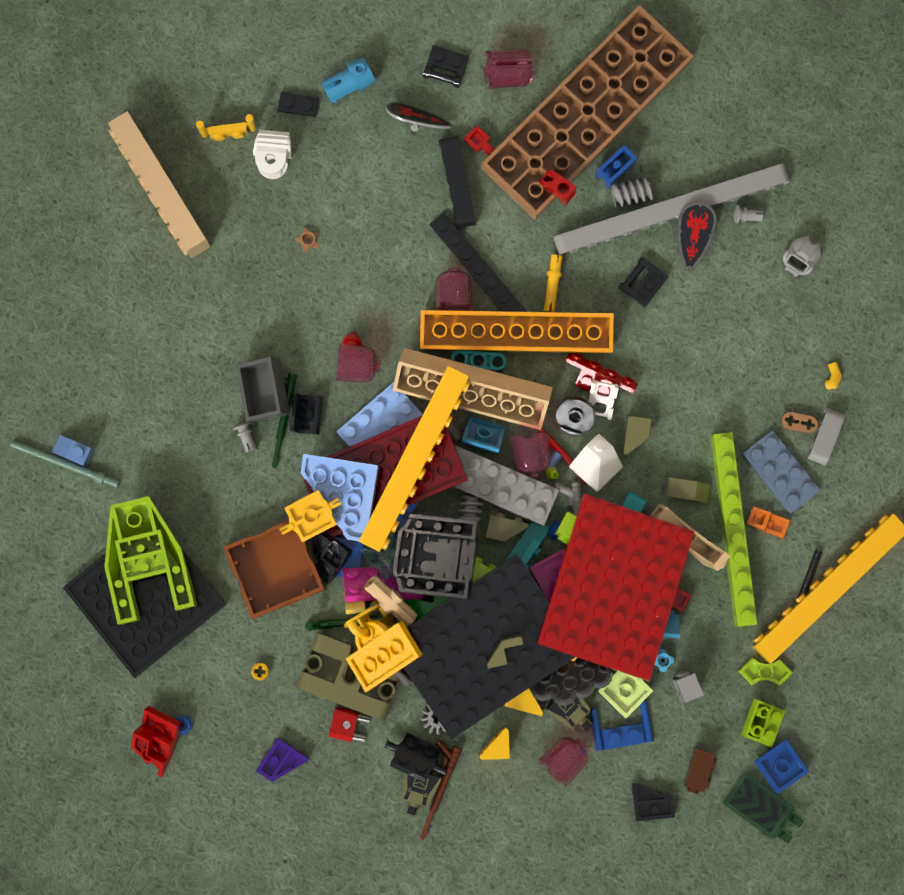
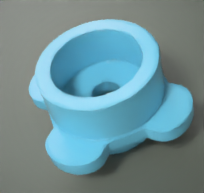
[655,649,674,672]

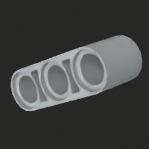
[807,408,845,465]

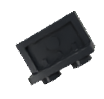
[289,393,323,435]

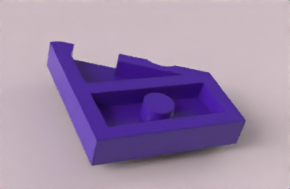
[256,738,309,782]

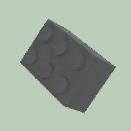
[236,357,290,423]

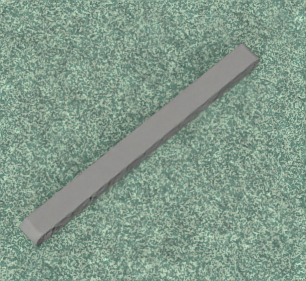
[554,164,790,256]

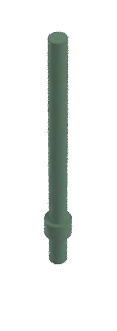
[10,440,120,488]

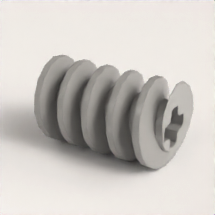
[611,177,653,208]
[456,495,484,521]

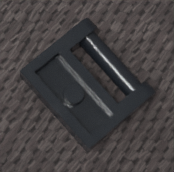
[423,45,468,88]
[618,257,668,307]

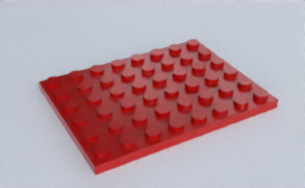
[536,494,694,681]

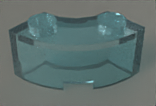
[361,542,396,580]

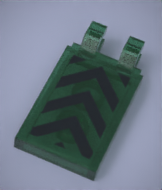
[722,772,804,844]

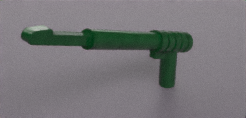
[272,373,297,468]
[305,615,397,631]

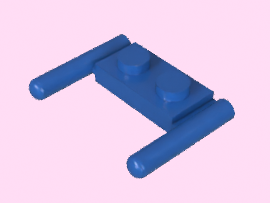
[590,700,654,751]

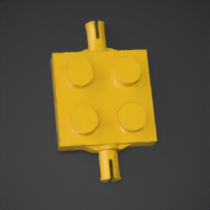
[280,490,342,542]

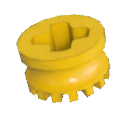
[251,663,269,680]

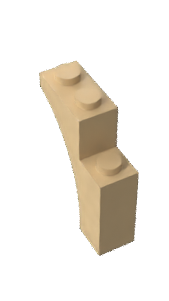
[650,504,730,571]

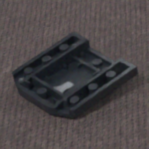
[393,514,479,600]

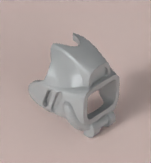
[783,236,822,277]

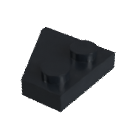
[631,783,675,822]

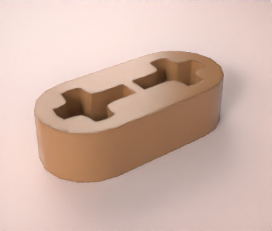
[781,412,818,434]

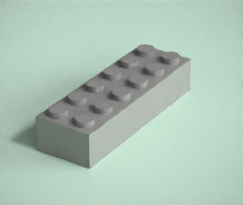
[452,445,559,527]

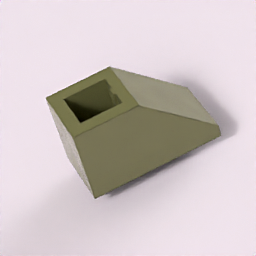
[485,512,528,542]

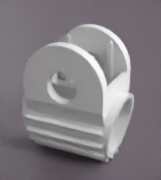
[253,130,292,179]

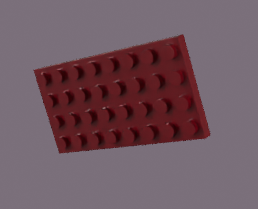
[299,415,469,537]

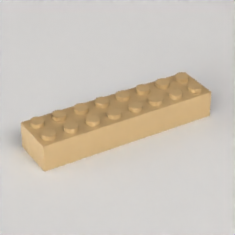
[108,111,211,259]
[393,348,552,430]

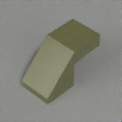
[665,477,711,504]
[487,634,523,669]

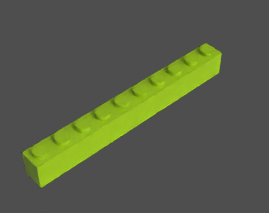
[710,432,757,627]

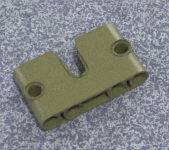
[296,633,400,721]

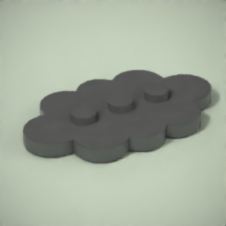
[530,658,613,706]

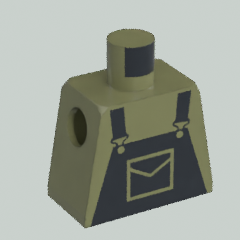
[545,697,593,732]
[401,774,442,816]

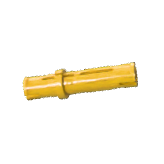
[543,255,563,312]

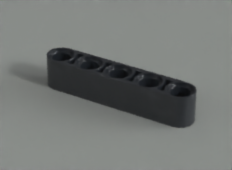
[439,136,476,229]

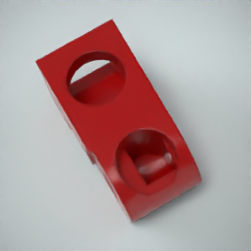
[539,169,577,206]

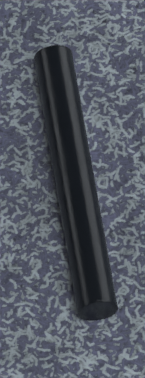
[796,550,823,604]

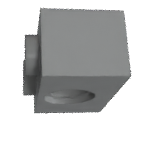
[672,670,704,703]

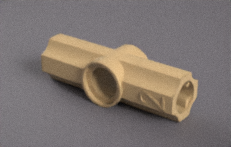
[364,575,418,626]

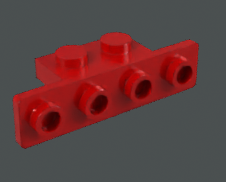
[565,352,638,396]

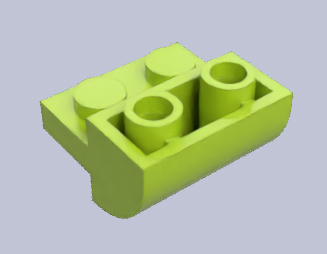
[740,698,785,747]

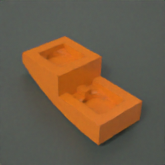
[746,506,791,539]

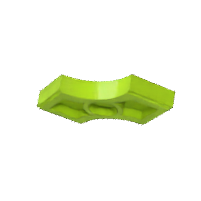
[738,658,793,686]

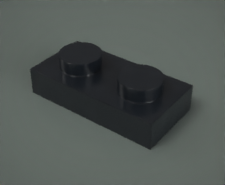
[278,92,318,117]

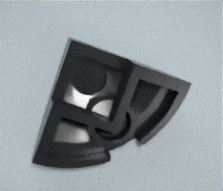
[313,532,353,584]

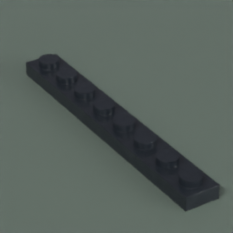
[429,213,527,312]

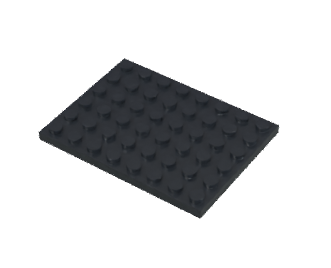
[404,554,575,740]

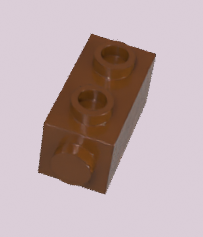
[683,748,717,794]

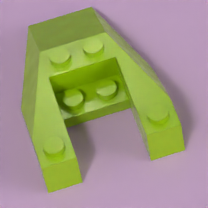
[105,496,197,625]

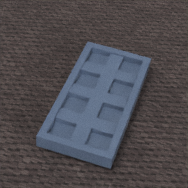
[742,430,820,514]

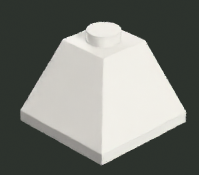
[569,434,623,492]

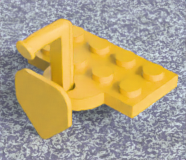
[344,601,423,692]

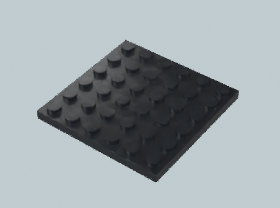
[63,549,227,678]

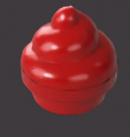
[343,332,362,352]

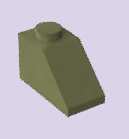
[622,416,654,456]

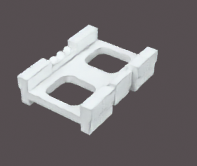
[588,379,619,420]

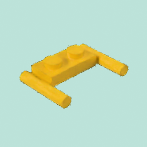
[196,114,257,141]

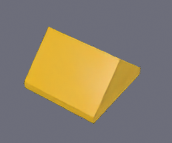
[478,726,510,760]

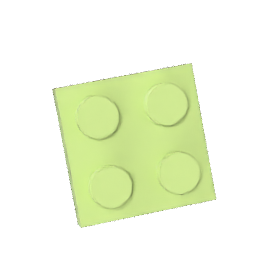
[598,671,653,719]

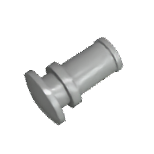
[733,205,764,224]
[233,422,257,453]

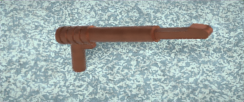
[420,739,462,840]

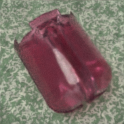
[483,49,533,89]

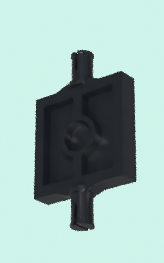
[384,733,448,783]

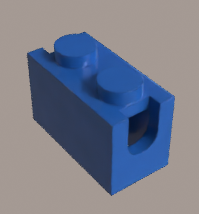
[595,145,637,189]

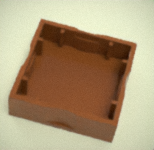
[223,520,325,619]

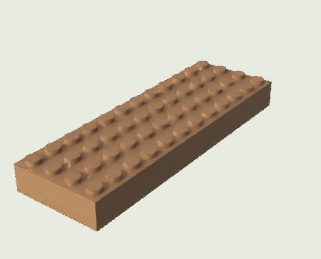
[481,5,694,220]

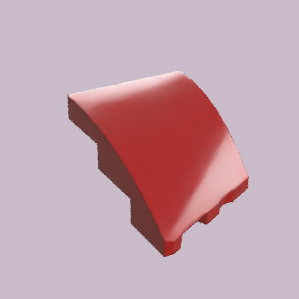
[131,706,181,777]

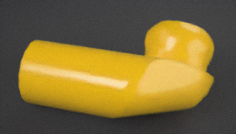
[825,362,842,390]

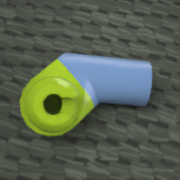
[544,451,562,480]

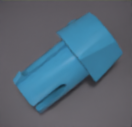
[321,57,376,103]

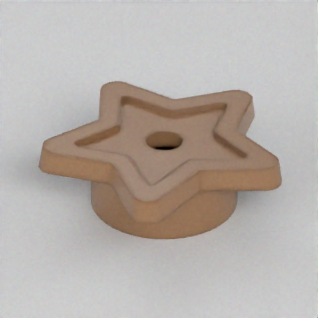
[295,228,319,252]

